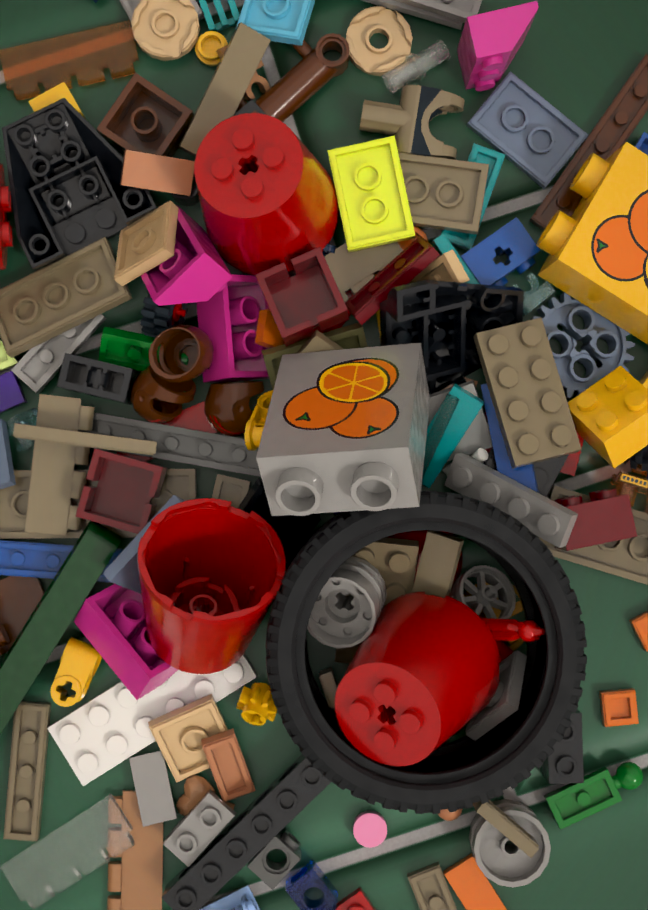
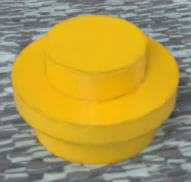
[195,31,228,66]

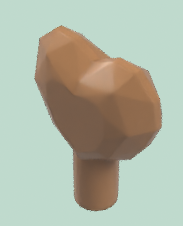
[176,775,235,816]

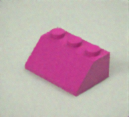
[457,1,539,91]
[141,205,233,306]
[196,274,270,383]
[74,584,178,700]

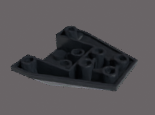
[2,98,157,269]

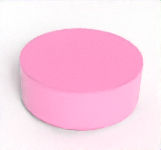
[353,810,387,848]

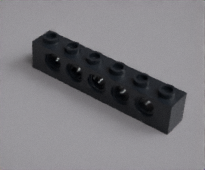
[161,754,331,910]

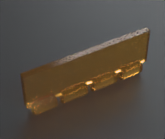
[0,20,139,101]

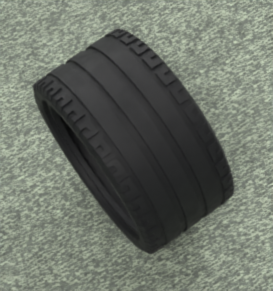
[266,491,587,814]

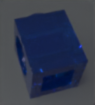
[285,859,338,910]

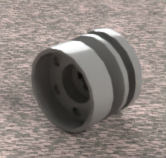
[307,556,387,648]

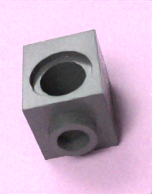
[247,831,301,890]

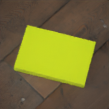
[327,135,416,252]

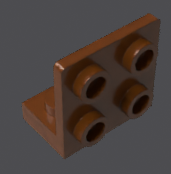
[0,576,45,655]

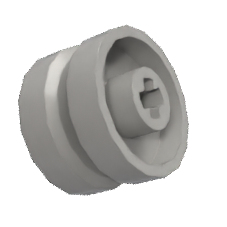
[469,799,551,888]

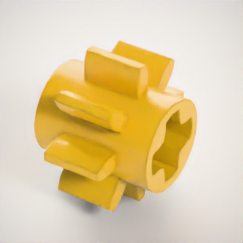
[236,682,277,726]

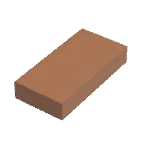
[120,150,195,196]
[201,728,256,802]

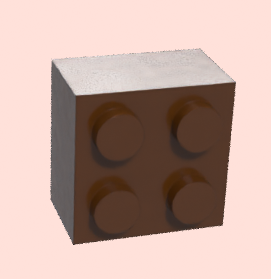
[96,72,194,157]

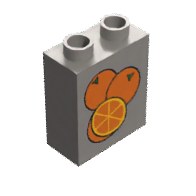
[256,343,430,516]

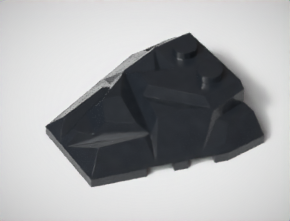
[380,280,524,395]

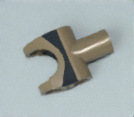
[359,85,465,160]

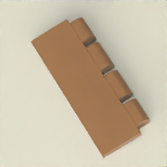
[107,790,164,910]

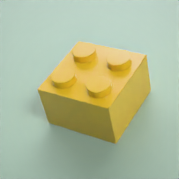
[568,365,648,468]

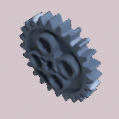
[530,292,635,399]

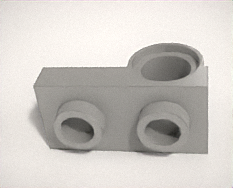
[163,789,236,867]

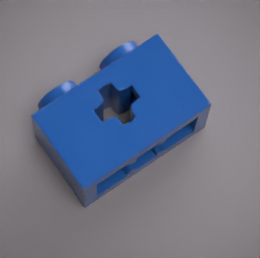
[460,217,540,286]

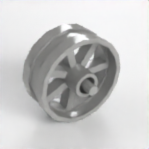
[449,565,516,619]

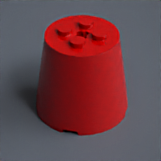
[194,113,339,275]
[137,498,286,674]
[334,592,501,766]

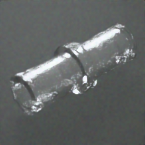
[382,39,450,94]

